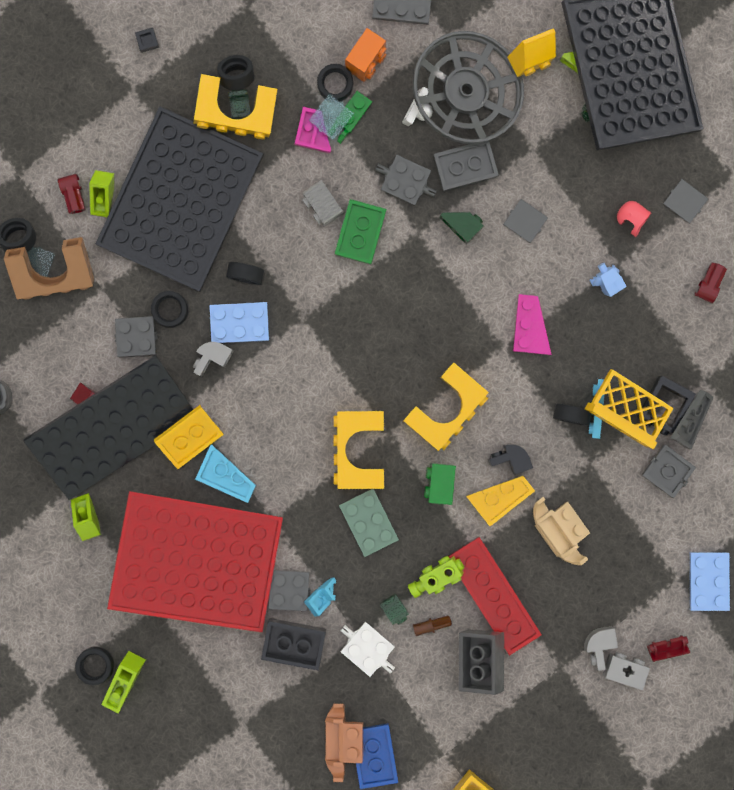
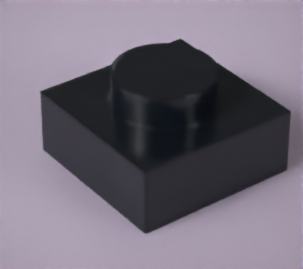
[135,27,159,53]

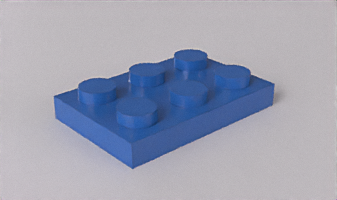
[356,723,398,789]

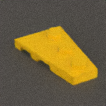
[466,476,535,526]

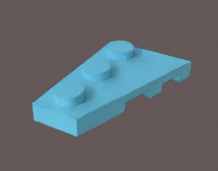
[589,379,604,439]

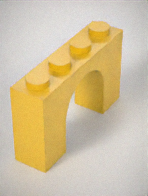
[193,74,277,140]
[403,363,489,451]
[334,411,384,489]

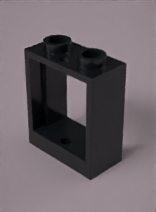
[637,376,696,436]

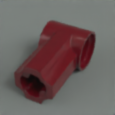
[58,174,86,214]
[694,262,727,303]

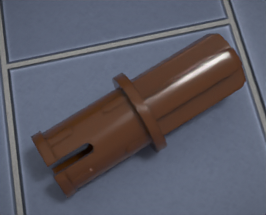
[413,616,452,636]

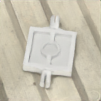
[340,622,395,677]

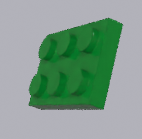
[335,199,387,265]

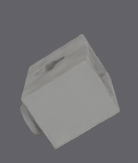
[603,652,650,690]

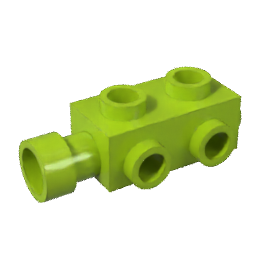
[408,556,464,598]

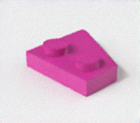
[295,107,331,153]

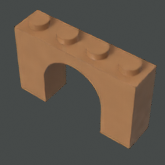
[4,237,94,299]

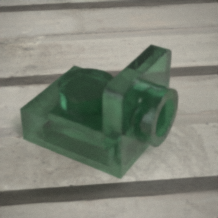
[228,89,251,119]

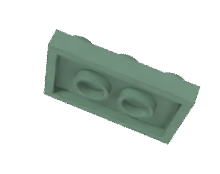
[339,489,399,557]

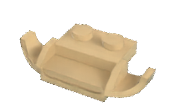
[533,497,590,565]

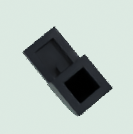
[488,444,533,475]

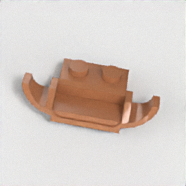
[325,704,363,782]

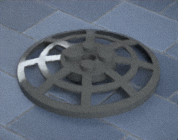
[412,31,524,144]

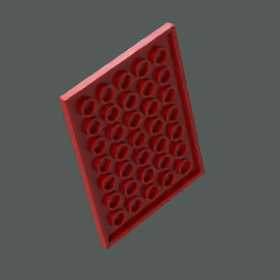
[107,491,283,632]

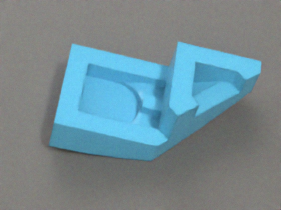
[304,578,336,617]

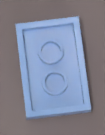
[210,302,269,343]
[690,552,730,611]

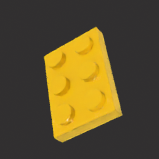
[154,405,224,469]

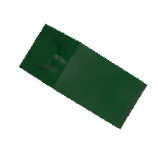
[440,212,484,245]

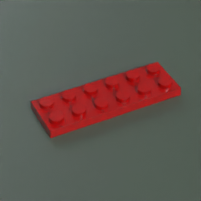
[448,537,542,656]

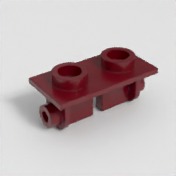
[647,635,690,662]

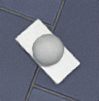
[402,87,433,126]

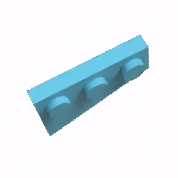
[195,444,256,503]

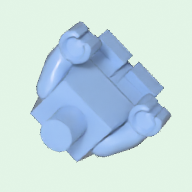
[590,263,627,297]

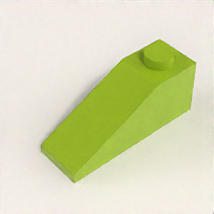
[101,651,146,714]

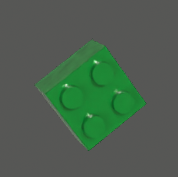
[424,463,456,505]

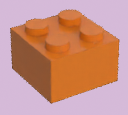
[345,28,387,82]

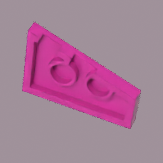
[513,294,552,355]

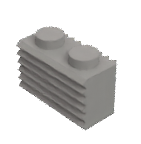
[302,180,343,227]

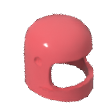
[617,201,651,237]

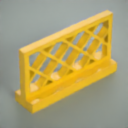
[585,369,673,449]

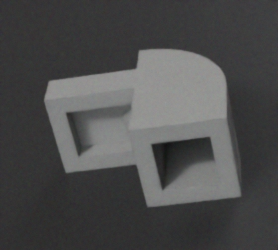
[193,342,234,377]
[584,626,618,671]

